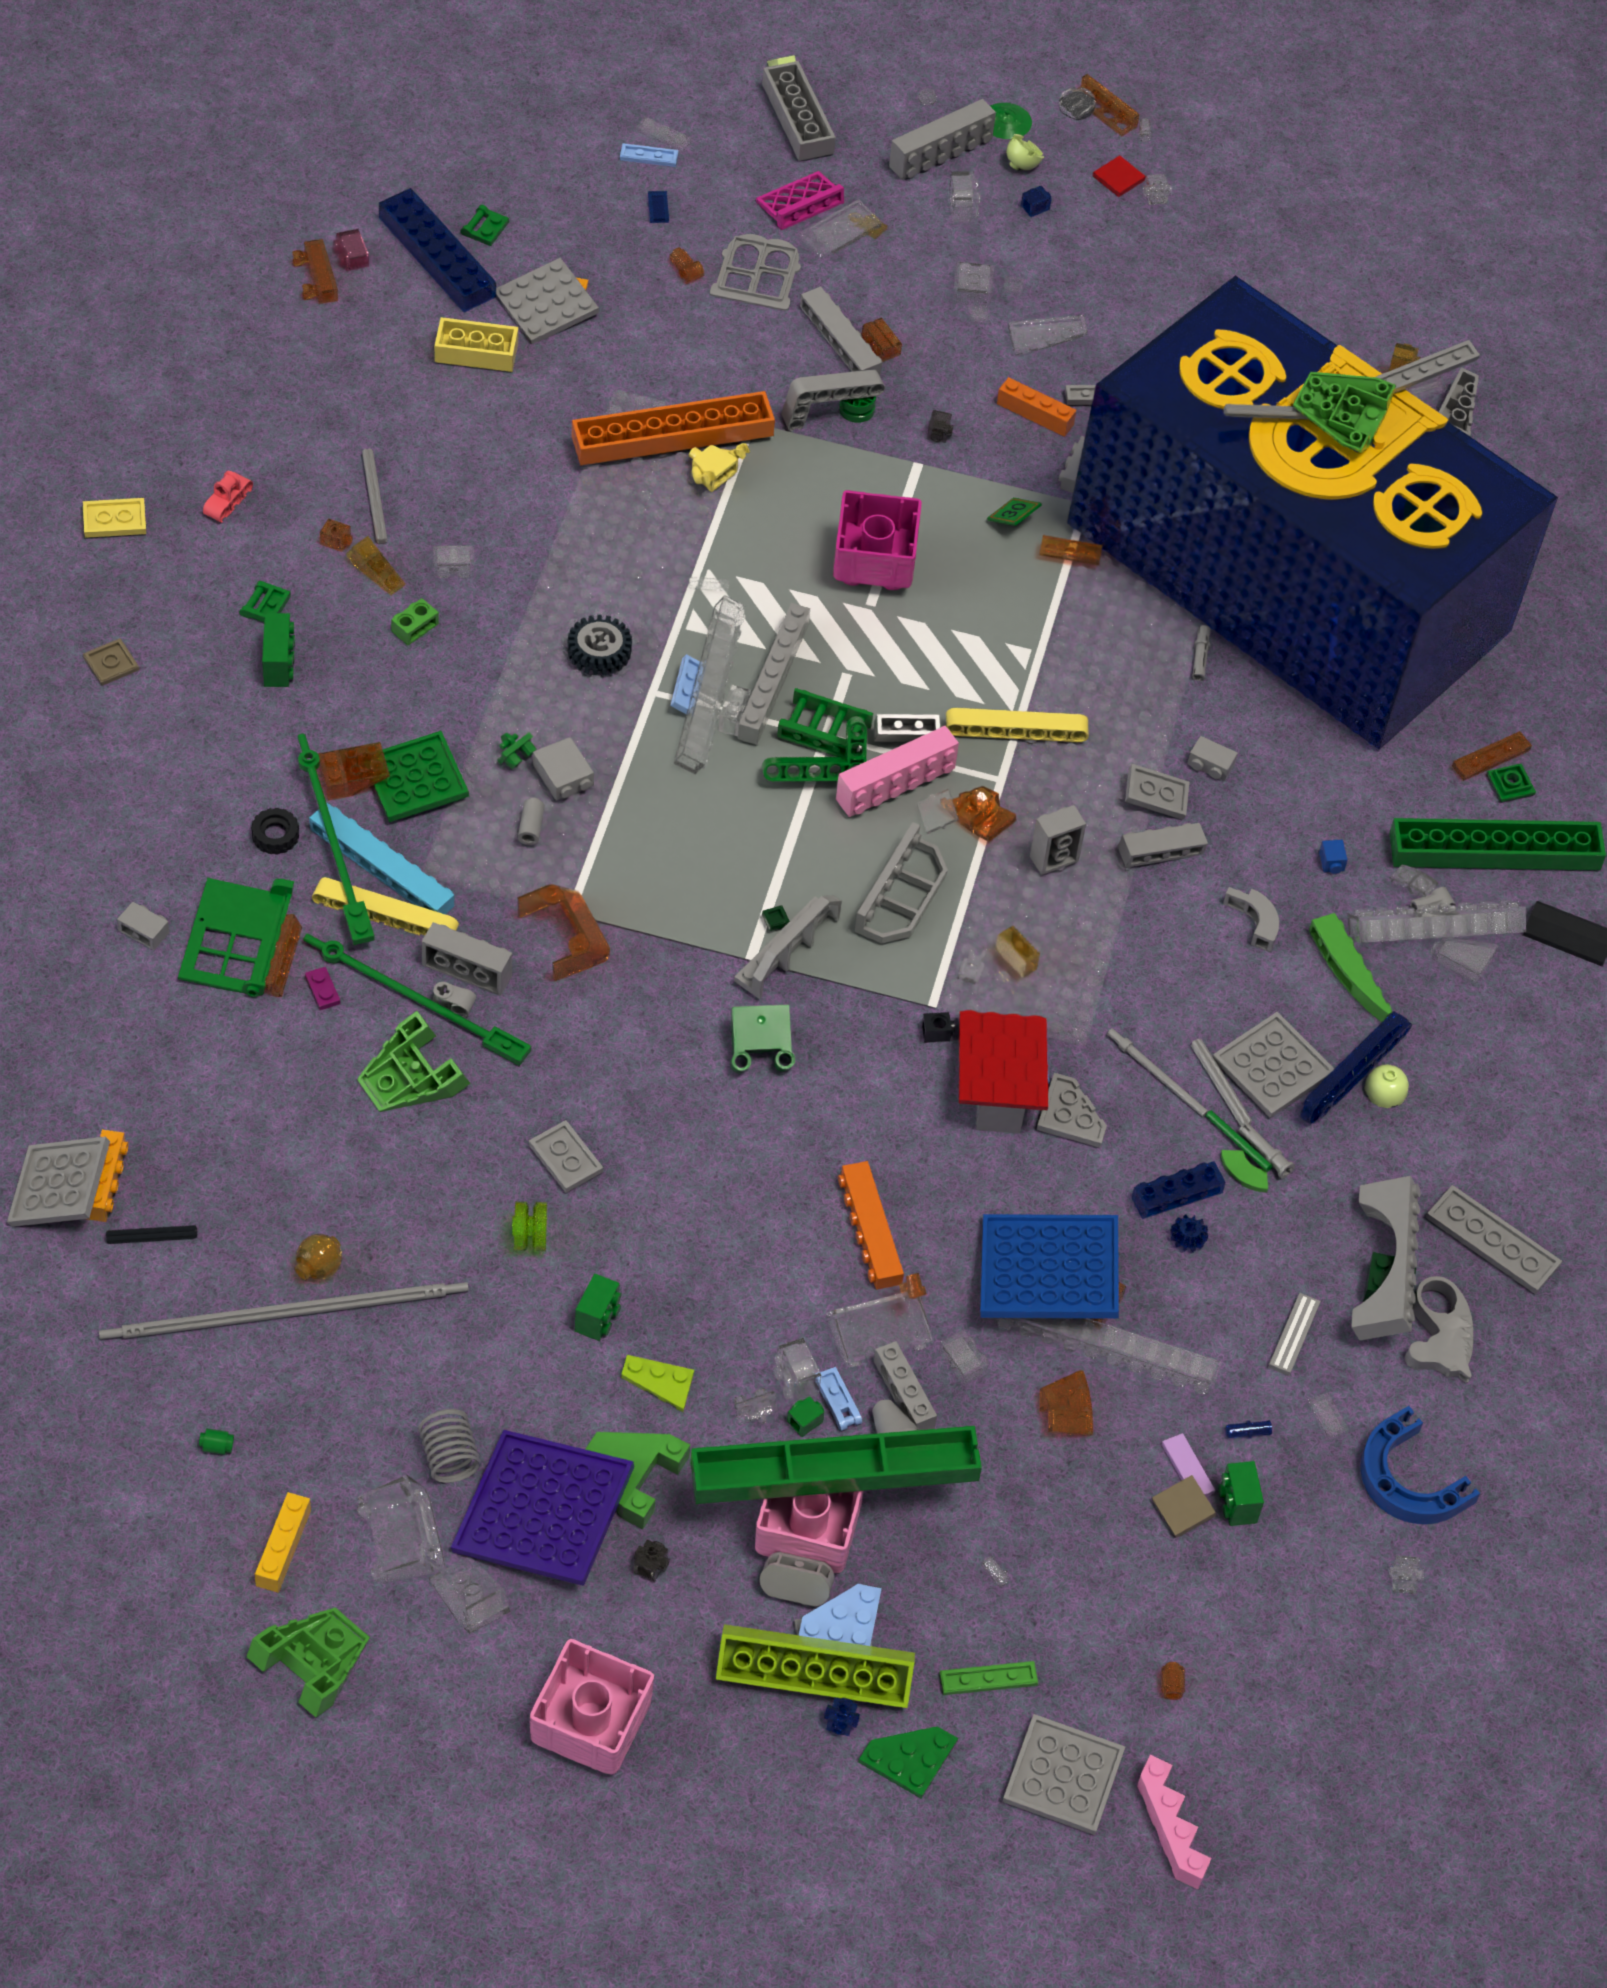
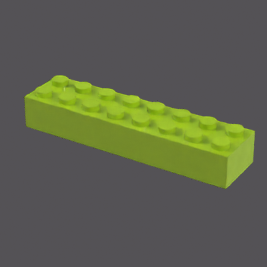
[716,1624,915,1708]

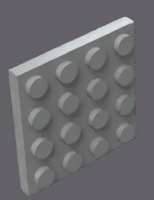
[493,258,599,344]
[1213,1012,1335,1118]
[7,1137,110,1227]
[1002,1714,1125,1835]

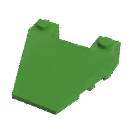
[357,1011,471,1112]
[585,1432,690,1529]
[247,1608,370,1717]

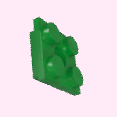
[1487,764,1536,802]

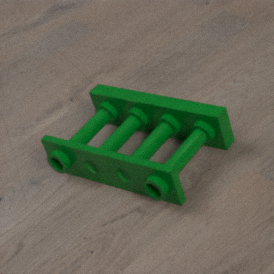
[777,688,873,757]

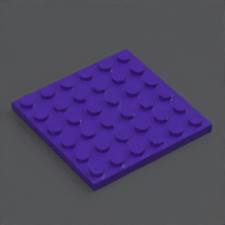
[451,1430,635,1586]

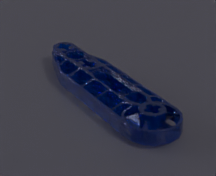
[1300,1011,1412,1125]

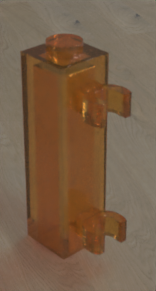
[292,239,338,304]

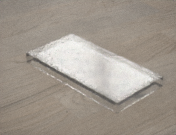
[798,199,882,260]

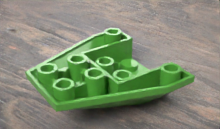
[1293,372,1396,453]

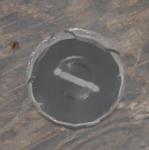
[1059,87,1096,121]

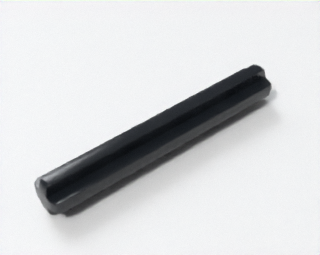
[106,1225,197,1244]

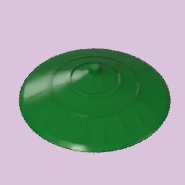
[990,103,1032,139]

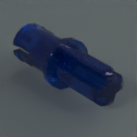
[1225,1420,1272,1439]

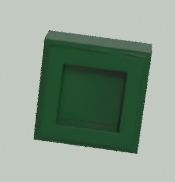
[762,905,790,931]

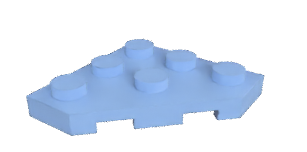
[799,1584,882,1646]

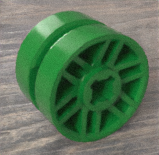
[839,396,876,423]

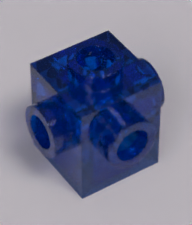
[824,1697,860,1736]

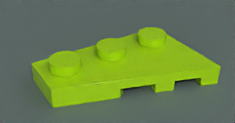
[621,1355,694,1412]

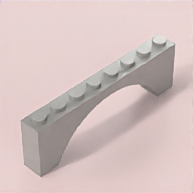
[1352,1176,1421,1341]

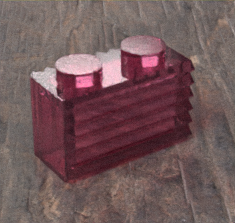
[333,228,369,271]

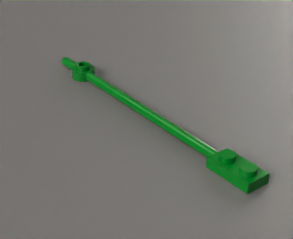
[297,734,375,945]
[303,933,531,1066]

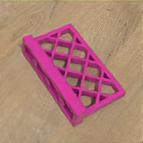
[756,171,844,230]

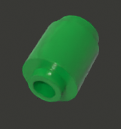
[199,1428,234,1455]

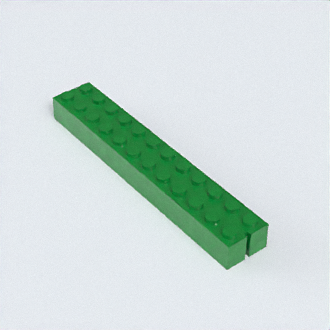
[690,1426,982,1504]

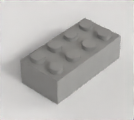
[422,922,512,996]

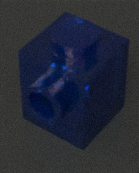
[1021,186,1052,217]

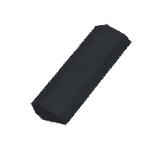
[1523,901,1607,967]

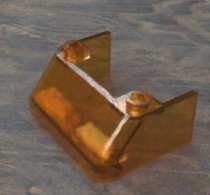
[517,884,610,982]

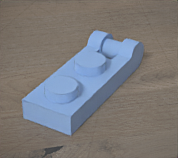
[814,1367,862,1431]

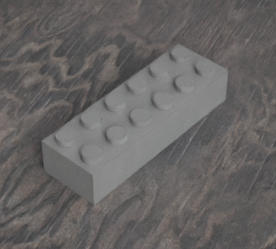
[762,61,836,161]
[889,99,996,180]

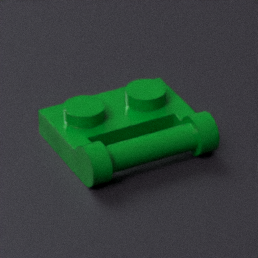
[461,205,509,246]
[239,581,291,622]

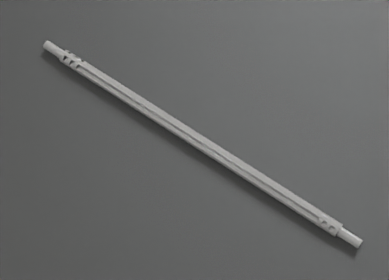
[99,1282,469,1340]

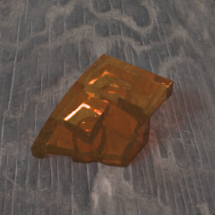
[941,786,1017,842]
[1040,1370,1093,1436]

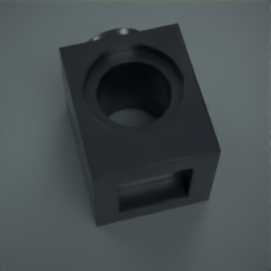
[922,1012,955,1043]

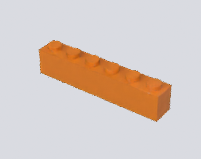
[838,1161,904,1290]

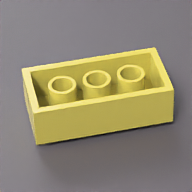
[434,317,518,372]

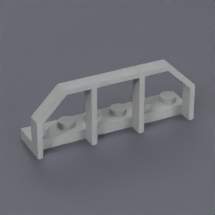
[855,822,948,944]
[734,895,842,999]

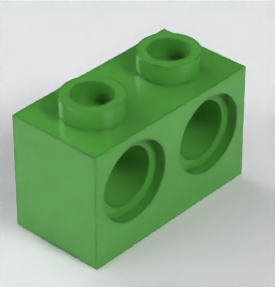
[391,598,439,645]

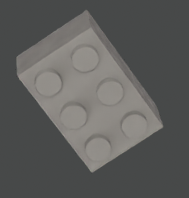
[1030,805,1086,875]

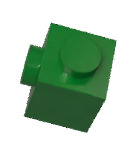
[787,1396,824,1437]

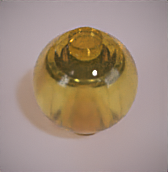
[294,1234,342,1281]

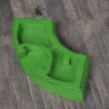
[1221,1150,1268,1193]

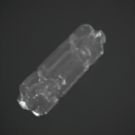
[689,577,729,591]

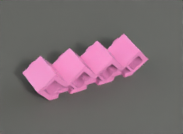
[1137,1755,1211,1889]

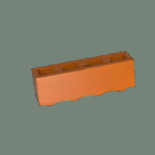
[997,377,1077,437]

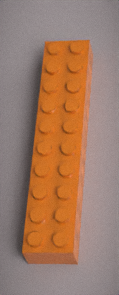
[571,391,775,466]

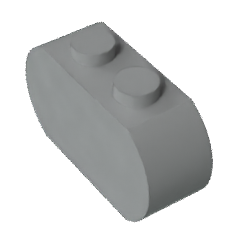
[760,1552,834,1607]

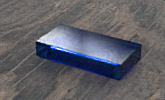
[648,191,669,223]

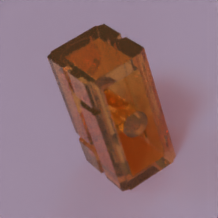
[861,318,902,362]

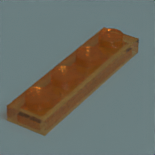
[1452,731,1532,781]
[265,914,302,997]

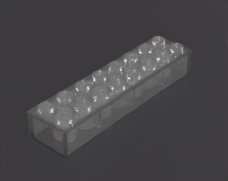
[1348,900,1526,943]

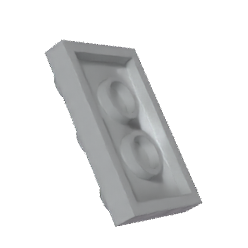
[1125,764,1190,820]
[529,1120,603,1193]

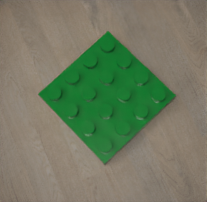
[362,731,470,822]

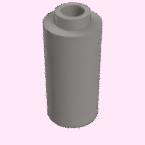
[518,798,545,845]

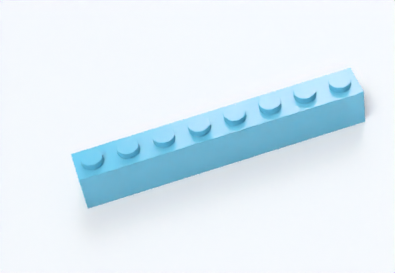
[309,803,454,914]

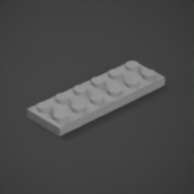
[1426,1185,1562,1294]

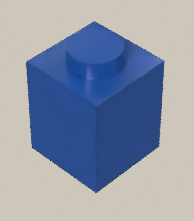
[1319,840,1347,874]

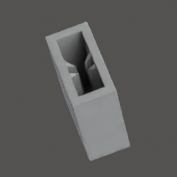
[533,737,594,801]

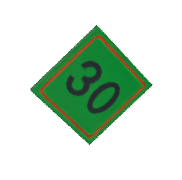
[987,497,1042,526]

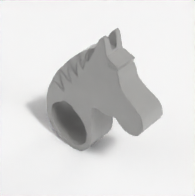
[1405,1276,1473,1383]

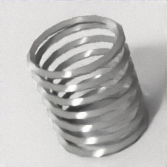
[418,1409,481,1483]

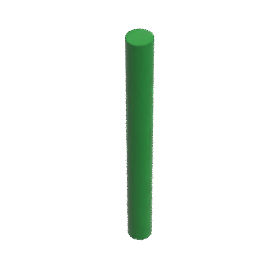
[1206,1110,1272,1172]

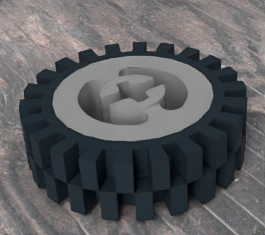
[568,615,632,676]

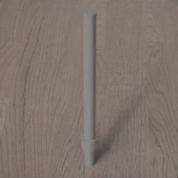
[1107,1028,1208,1117]

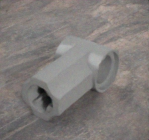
[1410,887,1456,918]

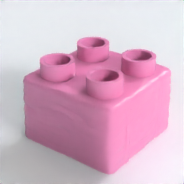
[755,1491,864,1573]
[530,1639,654,1775]

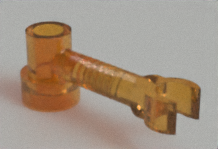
[899,1273,927,1299]

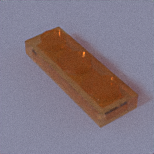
[1039,535,1102,565]

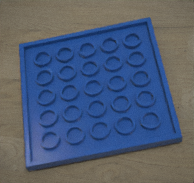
[980,1214,1119,1319]

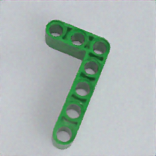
[762,716,867,781]

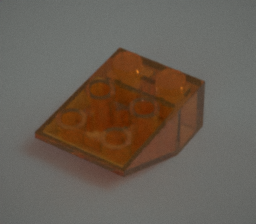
[318,742,390,801]

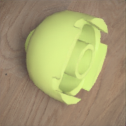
[1006,134,1044,170]
[1364,1064,1409,1108]

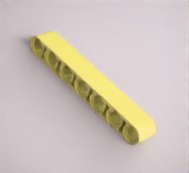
[946,708,1089,742]
[312,877,459,935]

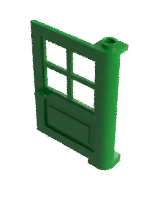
[178,878,294,997]

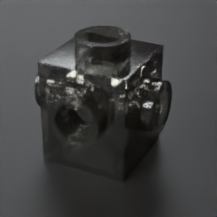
[633,1539,670,1582]

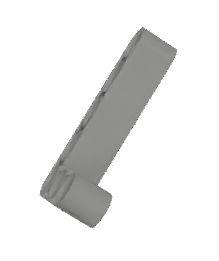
[781,370,885,432]

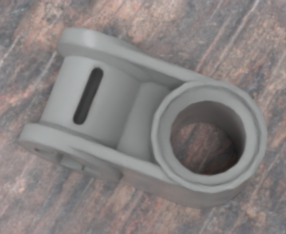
[432,982,476,1017]

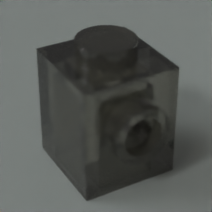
[927,410,954,443]

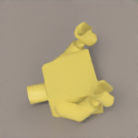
[689,443,750,492]

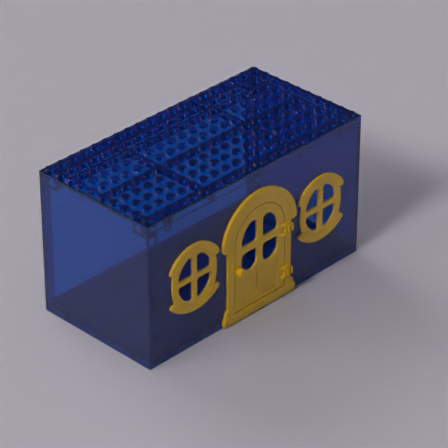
[1067,275,1558,750]

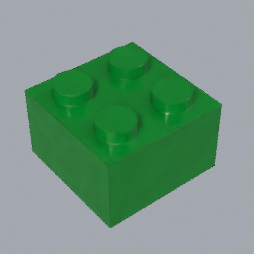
[575,1273,622,1341]
[1218,1461,1264,1526]

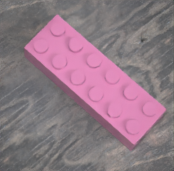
[836,726,959,817]

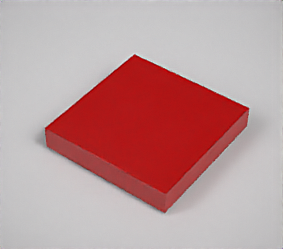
[1093,155,1146,197]

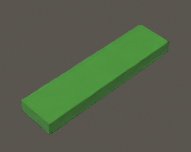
[939,1661,1038,1695]

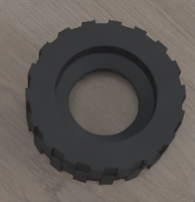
[251,808,299,855]

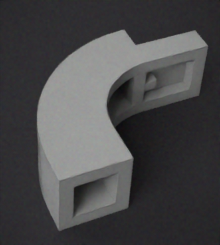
[1223,887,1279,953]

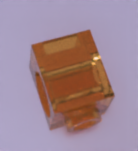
[320,518,353,552]

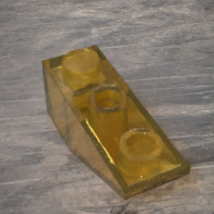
[346,536,406,596]

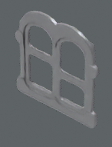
[710,234,801,311]

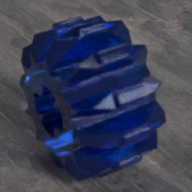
[1170,1214,1208,1253]

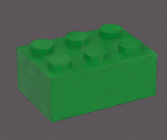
[262,613,295,687]

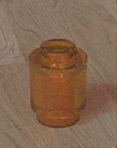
[1161,1662,1185,1700]

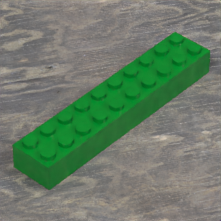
[1389,818,1606,870]

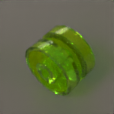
[512,1201,547,1252]

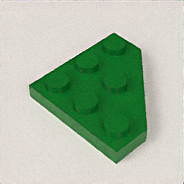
[858,1726,958,1799]

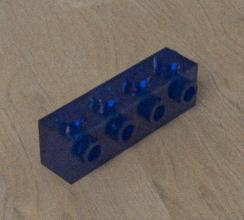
[1131,1161,1226,1219]

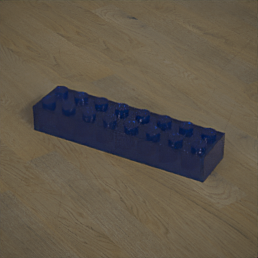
[379,188,496,312]

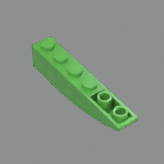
[1309,913,1392,1025]

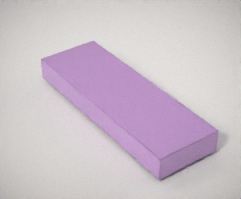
[1161,1433,1215,1497]

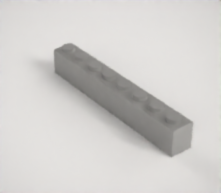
[738,603,811,745]

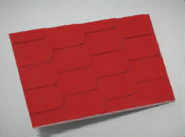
[959,1010,1048,1134]

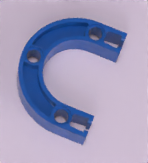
[1360,1406,1480,1524]

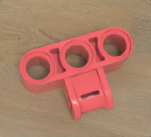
[203,471,253,523]

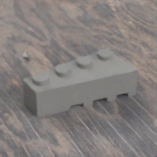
[1428,367,1479,450]

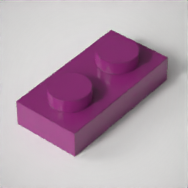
[305,966,341,1010]

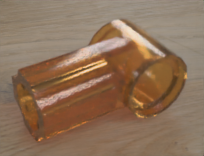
[669,247,704,284]

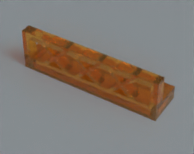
[1071,74,1140,136]

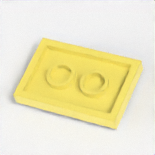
[83,498,146,538]

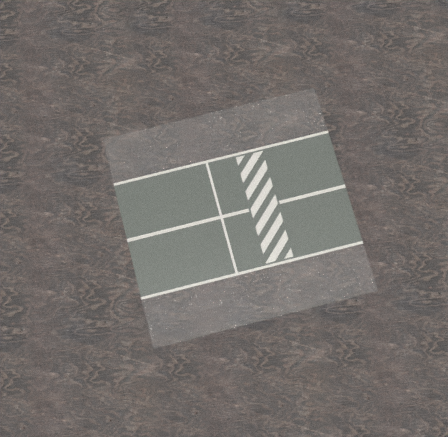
[422,390,1226,1047]

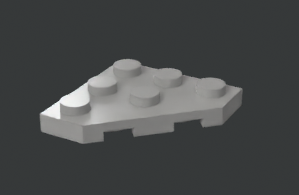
[1037,1073,1107,1148]

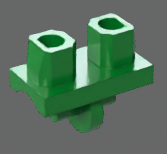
[497,732,537,770]

